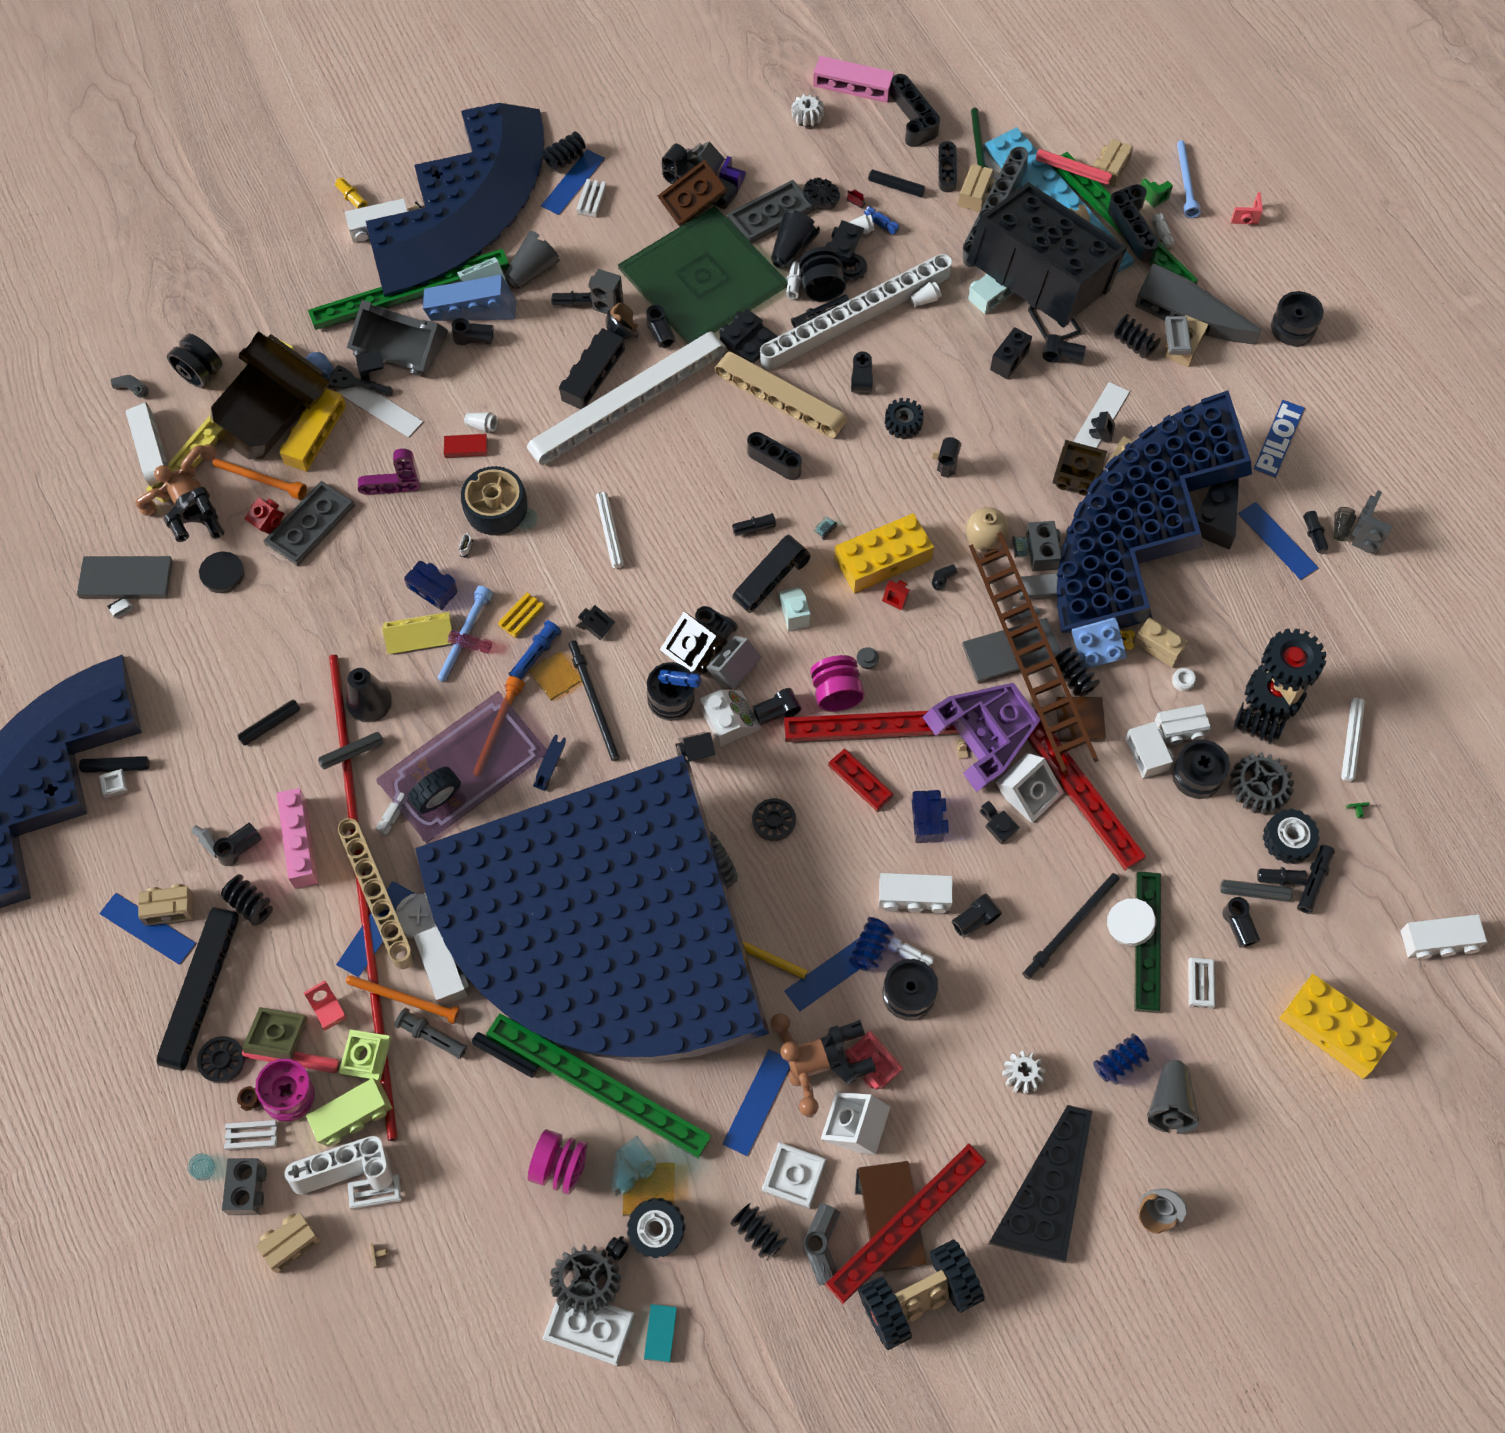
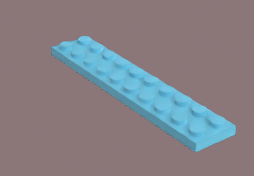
[984,127,1134,273]

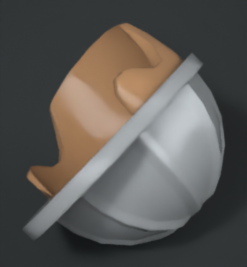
[1139,1188,1187,1234]

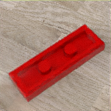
[828,748,894,811]

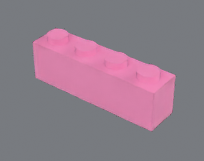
[813,56,894,103]
[277,788,318,889]

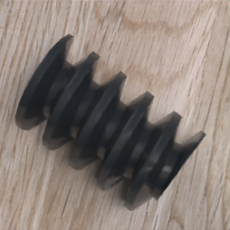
[542,131,586,172]
[1114,314,1161,358]
[1053,647,1100,697]
[1234,702,1287,745]
[221,874,273,926]
[731,1203,788,1261]

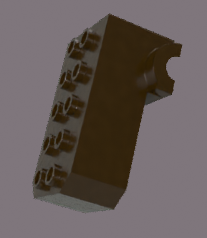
[210,331,329,460]

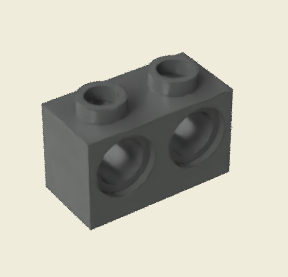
[588,269,624,314]
[1026,521,1062,571]
[222,1158,267,1215]

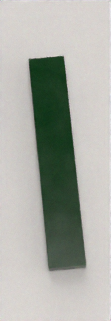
[1134,871,1161,1013]

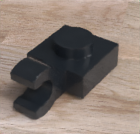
[980,801,1020,844]

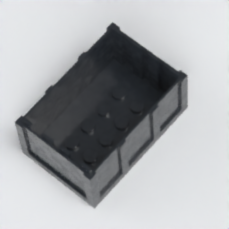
[966,182,1127,328]

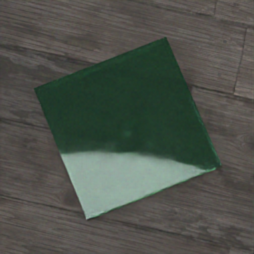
[618,206,788,344]

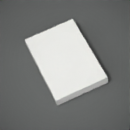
[543,1295,635,1366]

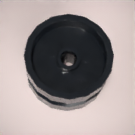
[1271,291,1324,346]
[167,333,223,388]
[1172,739,1230,799]
[882,959,938,1020]

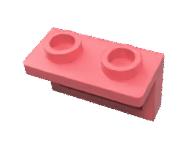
[844,1031,904,1090]

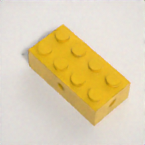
[834,513,934,593]
[1279,973,1398,1079]

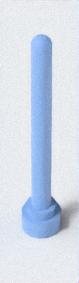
[1177,140,1201,218]
[438,586,494,682]

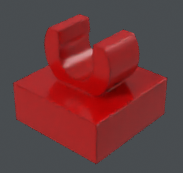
[882,580,910,610]

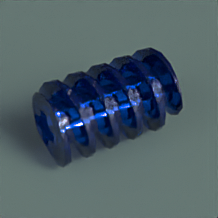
[849,917,894,971]
[1093,1033,1150,1085]

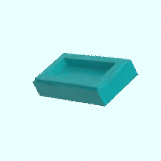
[644,1304,677,1363]

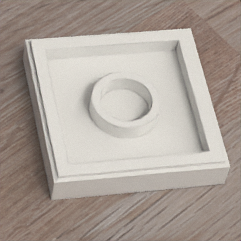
[761,1142,826,1209]

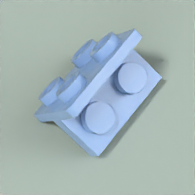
[1072,618,1127,668]

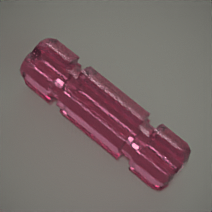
[448,630,492,653]

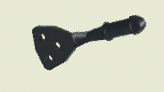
[328,365,393,396]

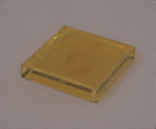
[623,1163,675,1216]

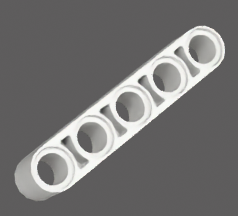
[126,402,168,487]

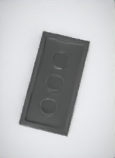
[727,180,815,245]
[263,480,355,566]
[77,556,173,598]
[962,618,1061,683]

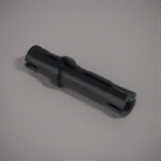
[791,294,849,328]
[1297,845,1335,914]

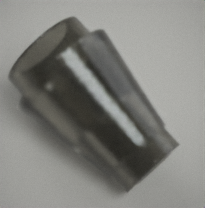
[1334,507,1356,541]

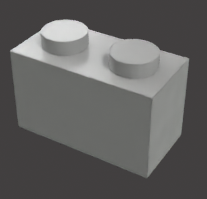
[706,636,762,690]

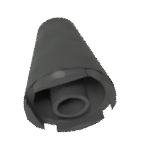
[505,231,560,288]
[1147,1060,1199,1134]

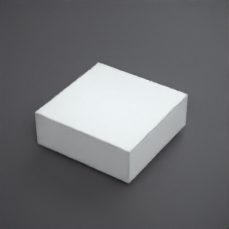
[99,769,128,799]

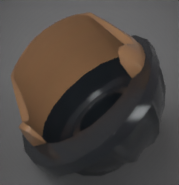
[605,303,639,339]

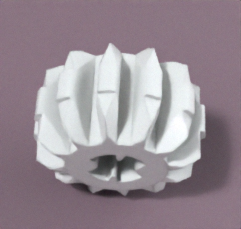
[791,94,824,128]
[1002,1051,1045,1094]

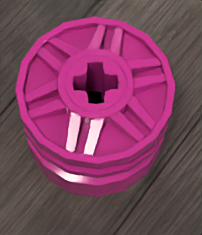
[810,655,865,712]
[255,1059,315,1122]
[527,1129,588,1195]

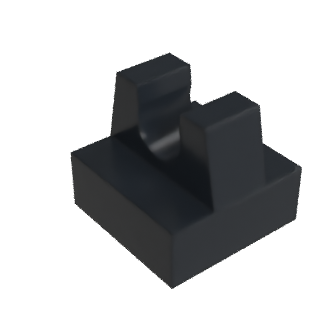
[1089,411,1115,442]

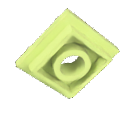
[339,1030,391,1081]

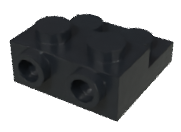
[719,309,778,364]

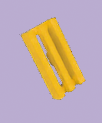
[498,592,544,638]

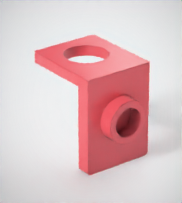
[1231,192,1263,225]
[304,981,346,1031]

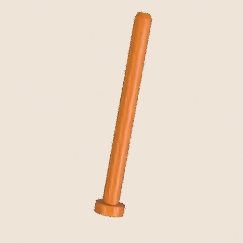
[345,975,460,1024]

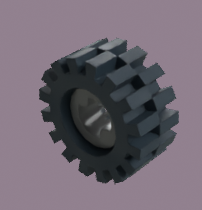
[885,398,924,439]

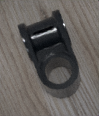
[851,351,873,393]
[695,606,738,646]

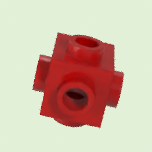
[244,497,285,534]

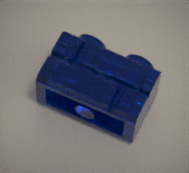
[404,560,458,610]
[911,790,949,843]

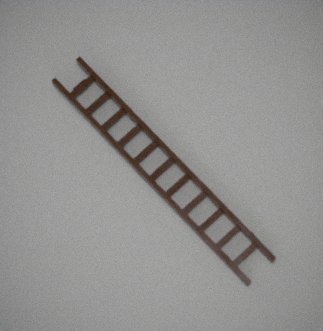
[969,532,1099,775]

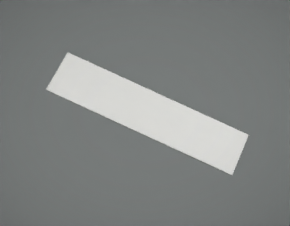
[1073,382,1130,448]
[336,386,423,437]

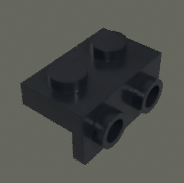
[825,220,864,263]

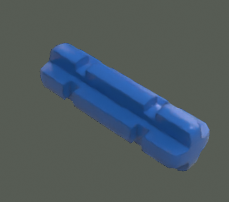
[864,206,900,235]
[658,669,702,688]

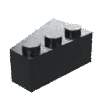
[1196,478,1239,550]

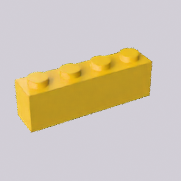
[280,389,347,472]

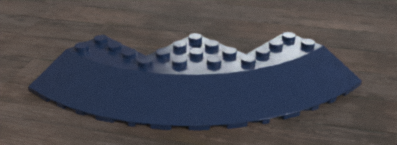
[366,103,544,297]
[1057,390,1252,633]
[0,655,142,908]

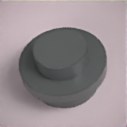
[856,647,879,669]

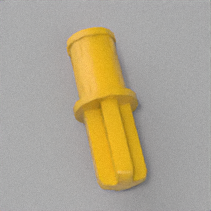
[335,177,368,209]

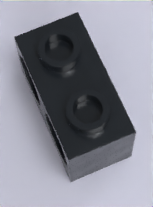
[990,327,1032,380]

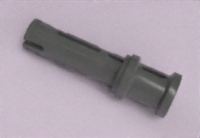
[394,1007,468,1059]

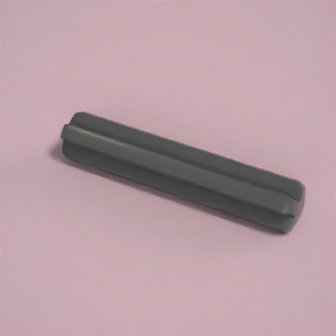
[318,732,384,770]
[1220,879,1293,902]

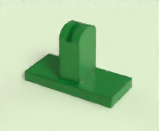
[1346,802,1370,818]

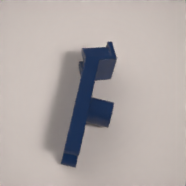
[533,734,566,791]

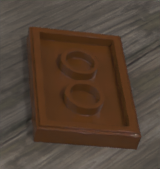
[657,159,728,228]

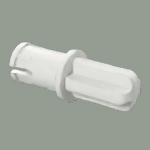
[786,261,802,300]

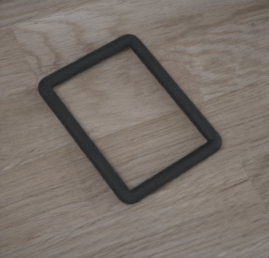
[1028,306,1081,340]

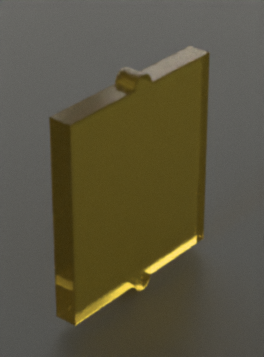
[529,651,582,700]

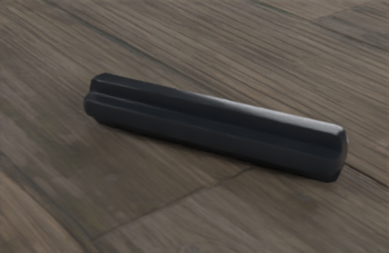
[868,169,925,197]
[237,699,300,745]
[79,756,150,773]
[472,1032,539,1078]

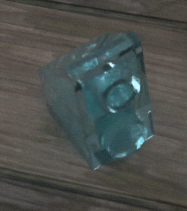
[611,1135,657,1197]

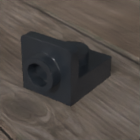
[576,605,615,640]

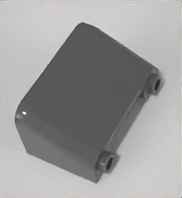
[347,300,448,376]

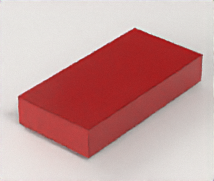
[444,434,487,458]

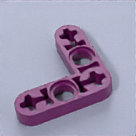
[358,448,420,495]

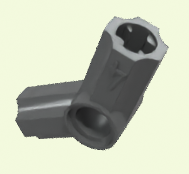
[803,1203,841,1286]

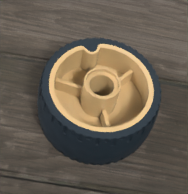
[461,466,528,535]

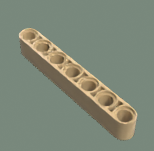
[715,352,847,438]
[338,818,414,969]

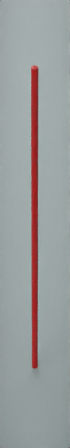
[329,655,398,1141]

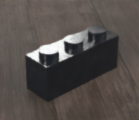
[675,732,716,762]

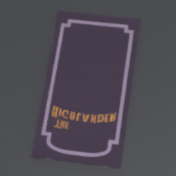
[376,691,547,844]

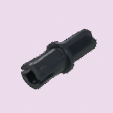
[551,291,592,307]
[1303,511,1329,553]
[732,513,776,536]
[1257,867,1307,886]

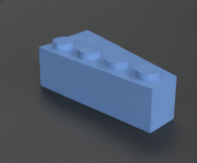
[423,275,516,321]

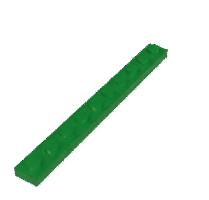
[1052,152,1198,285]
[308,249,509,330]
[486,1013,711,1159]

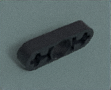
[938,141,957,192]

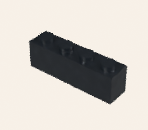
[559,328,625,410]

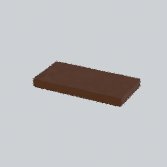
[858,1161,927,1273]

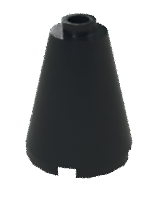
[771,210,820,269]
[346,668,392,722]

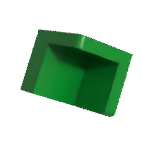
[1141,178,1173,208]

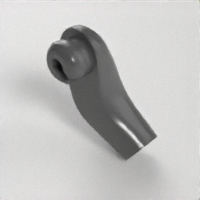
[111,375,148,398]

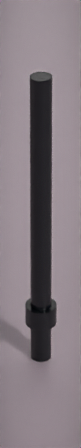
[568,640,620,761]
[1022,873,1120,980]

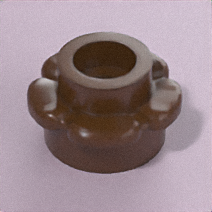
[237,1086,261,1111]

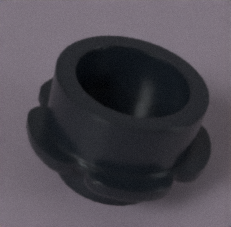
[606,1236,629,1261]

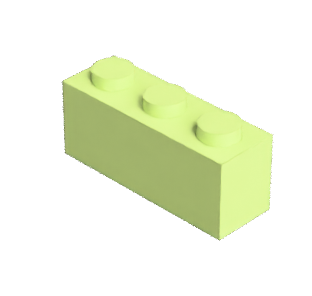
[306,1078,393,1146]

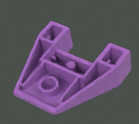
[922,683,1041,792]

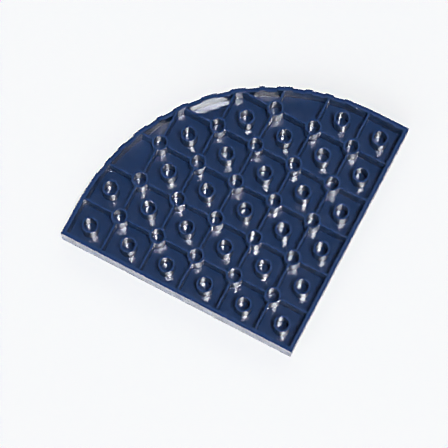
[415,755,770,1062]

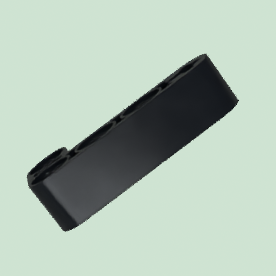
[891,74,940,147]
[661,143,738,209]
[1108,184,1159,263]
[732,535,811,613]

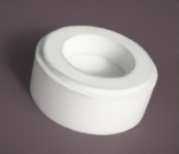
[1172,668,1196,692]

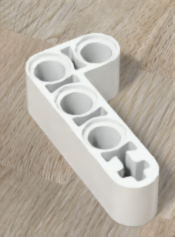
[285,1136,393,1194]

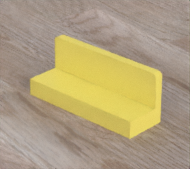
[382,612,454,654]

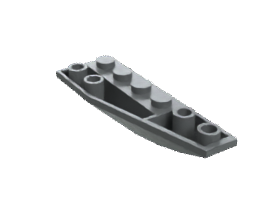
[1135,263,1262,345]

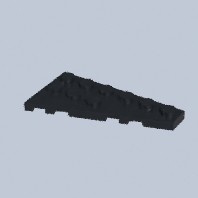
[988,1105,1092,1263]

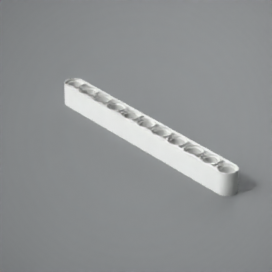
[760,254,952,370]
[527,332,726,465]

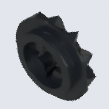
[841,253,867,282]

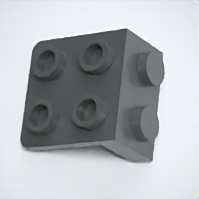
[1351,490,1393,555]

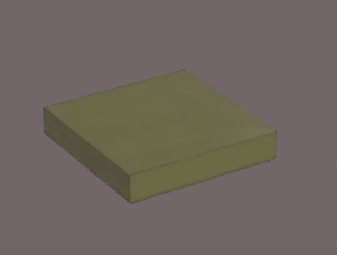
[242,1007,308,1060]

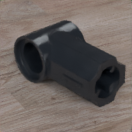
[646,304,676,349]
[451,318,494,345]
[1042,334,1086,364]
[937,437,961,478]
[753,688,802,725]
[213,822,262,866]
[951,893,1002,938]
[1222,897,1260,948]

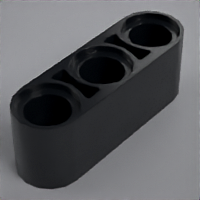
[747,432,802,480]

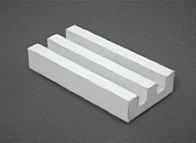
[577,179,606,217]
[1188,958,1215,1009]
[224,1120,278,1151]
[348,1174,402,1210]

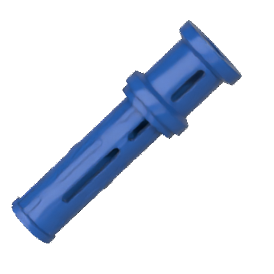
[508,620,562,679]

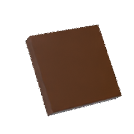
[1056,697,1106,742]

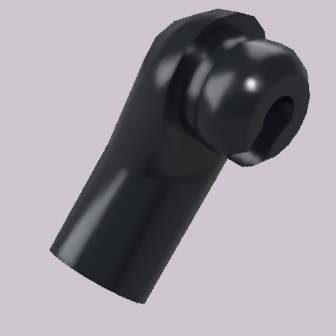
[931,564,957,591]

